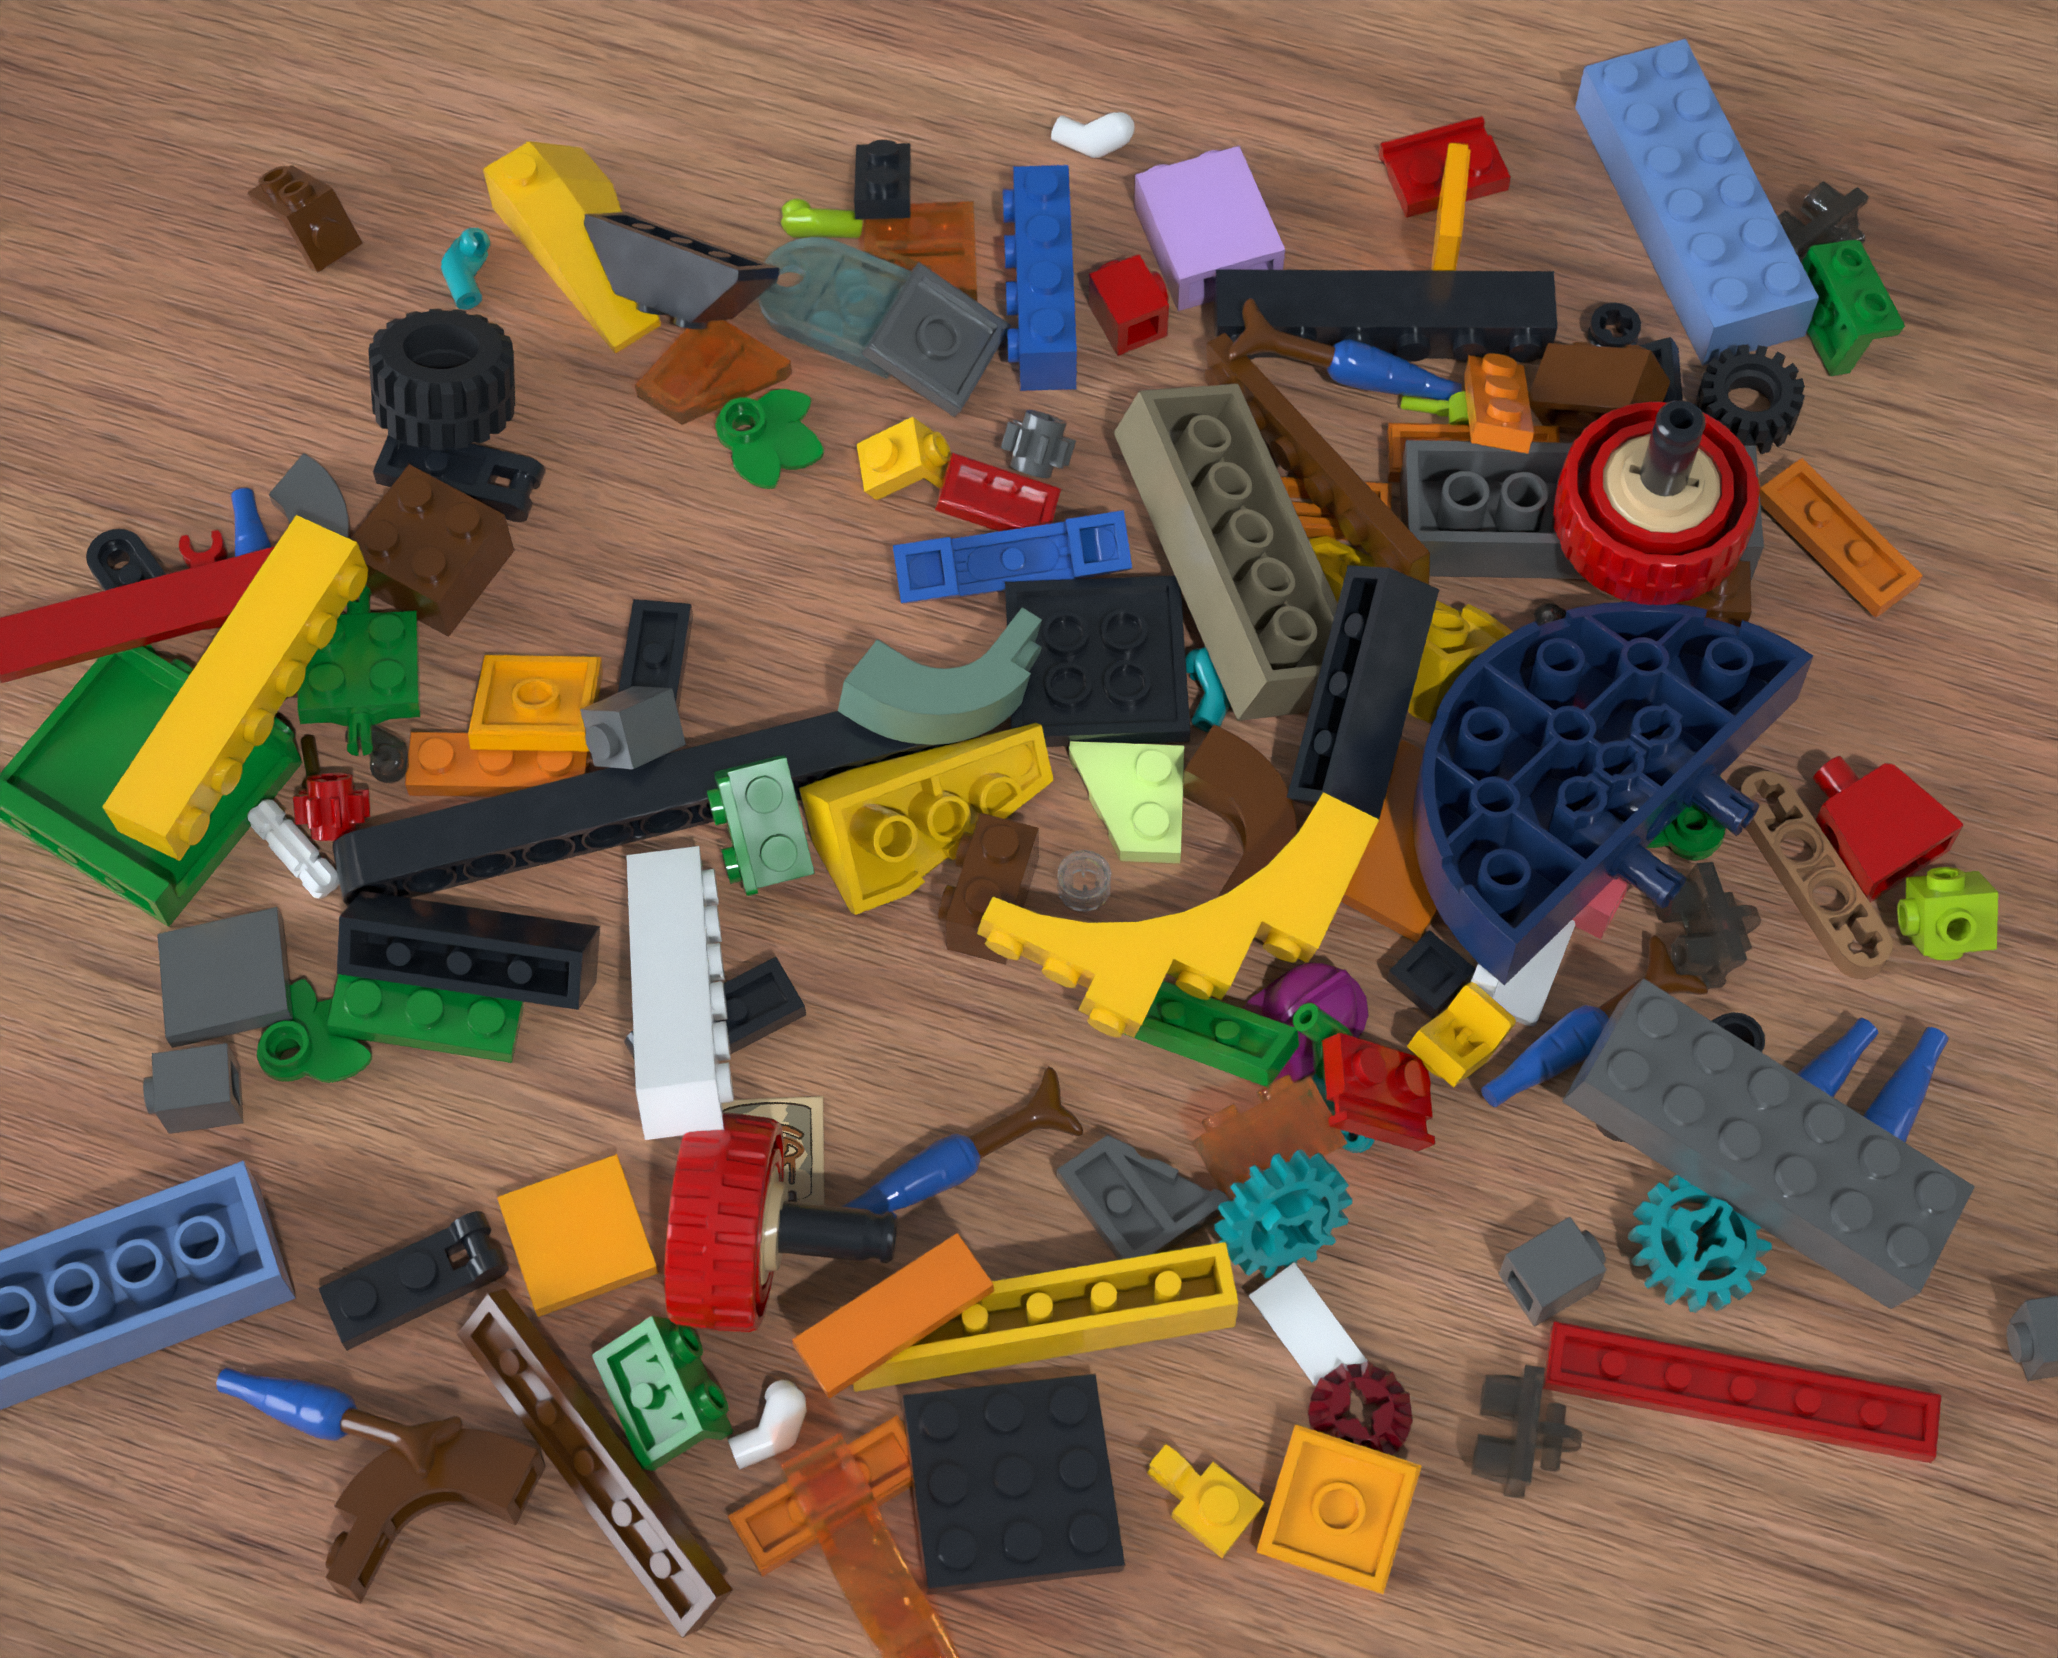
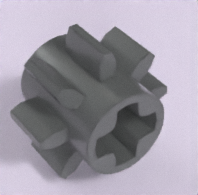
[1000,410,1076,478]

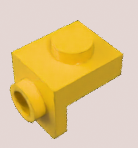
[857,417,951,500]
[1407,982,1516,1088]

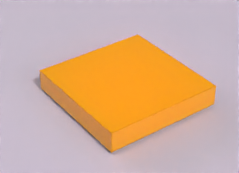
[1431,143,1471,271]
[468,655,603,752]
[497,1154,659,1317]
[1256,1424,1422,1594]

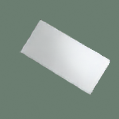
[1249,1262,1367,1387]

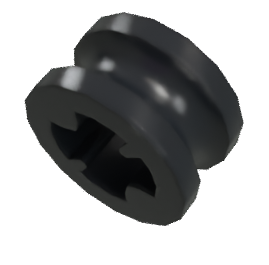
[1587,302,1641,348]

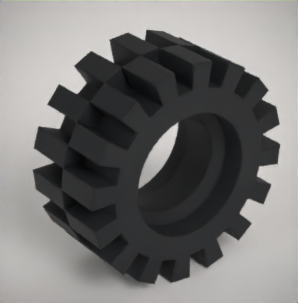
[1695,344,1805,455]

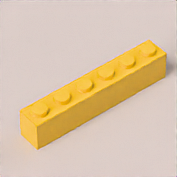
[103,515,369,861]
[840,1242,1239,1392]

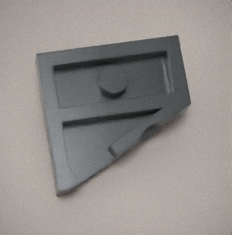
[1057,1135,1230,1260]

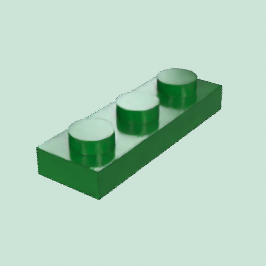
[326,974,524,1063]
[1123,981,1299,1088]

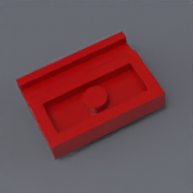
[1379,116,1511,218]
[1322,1033,1435,1152]

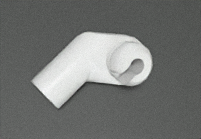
[1051,112,1135,158]
[727,1380,807,1470]

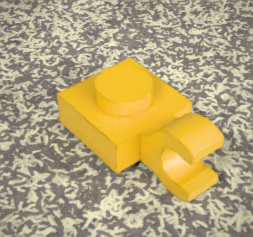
[1147,1444,1265,1559]

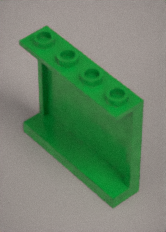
[0,644,302,927]

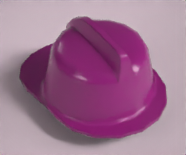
[1241,963,1369,1084]

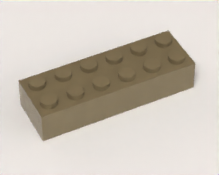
[1114,384,1338,721]

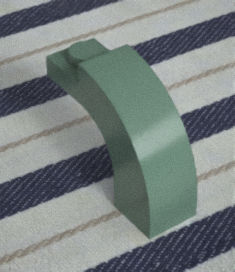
[838,608,1042,745]

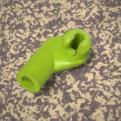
[781,198,862,239]

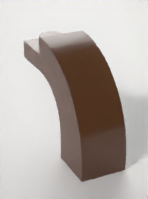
[1183,724,1297,897]
[325,1428,546,1604]

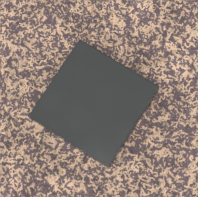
[861,262,1011,417]
[157,907,293,1048]

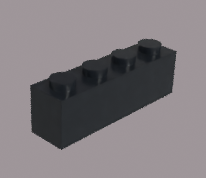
[1287,565,1439,822]
[337,891,600,1010]

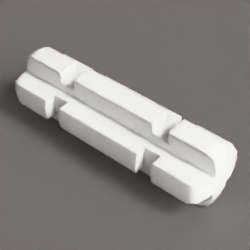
[247,799,340,899]

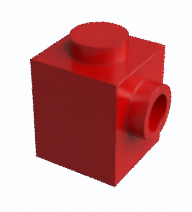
[1088,254,1169,356]

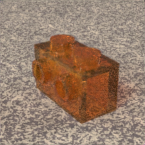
[1192,1074,1347,1201]

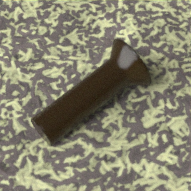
[300,736,321,790]

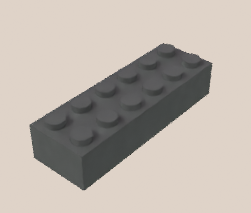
[1400,440,1764,580]
[1562,978,1975,1309]

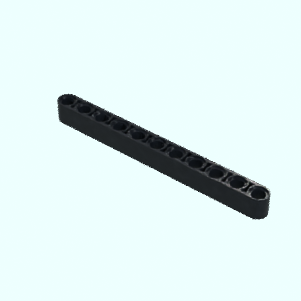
[332,711,981,906]

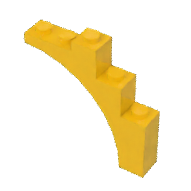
[977,792,1379,1038]

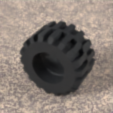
[368,308,515,450]

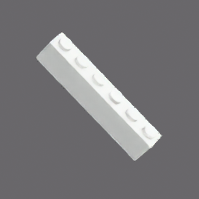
[626,846,734,1140]

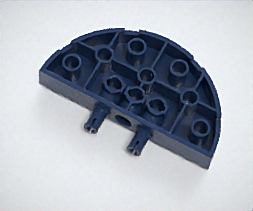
[1413,602,1813,986]

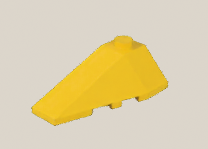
[483,141,661,354]
[1309,536,1513,723]
[799,723,1054,915]

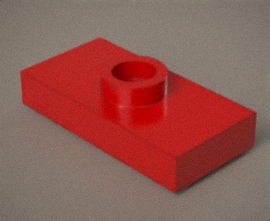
[935,453,1061,531]

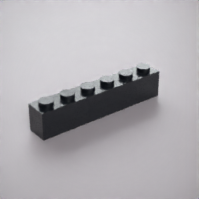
[1214,270,1558,362]

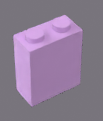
[1134,146,1285,311]

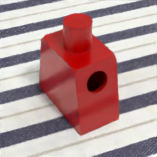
[1812,756,1964,903]

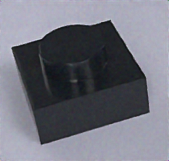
[1387,930,1476,1019]

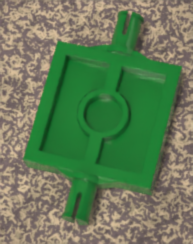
[297,585,420,756]

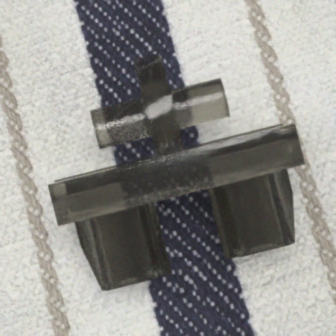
[1777,181,1869,262]
[1652,862,1762,989]
[1471,1365,1583,1499]

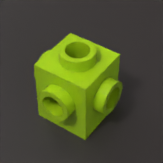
[1897,867,1998,961]

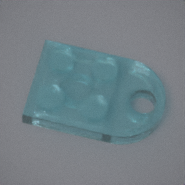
[759,237,911,379]

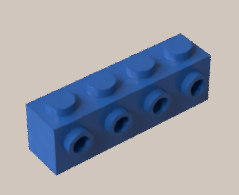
[1003,165,1077,391]

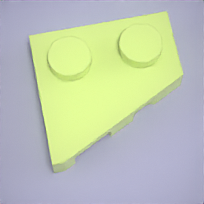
[1069,741,1184,863]

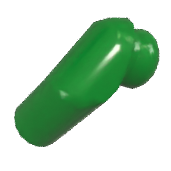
[1293,1003,1353,1084]

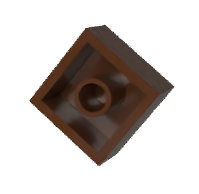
[351,464,515,637]

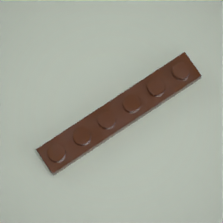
[1204,333,1430,585]
[457,1288,733,1638]

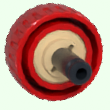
[1553,400,1760,605]
[665,1112,897,1332]

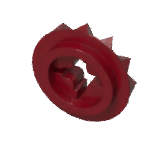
[1308,1361,1413,1456]

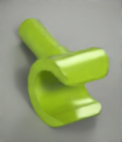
[1401,391,1469,425]

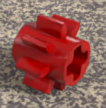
[293,772,370,841]

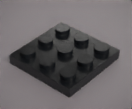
[1005,575,1190,747]
[901,1374,1125,1595]

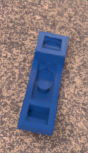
[892,510,1132,604]

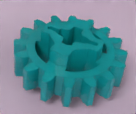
[1214,1149,1353,1278]
[1628,1174,1772,1313]

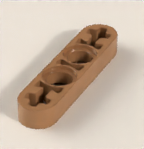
[1739,770,1893,980]

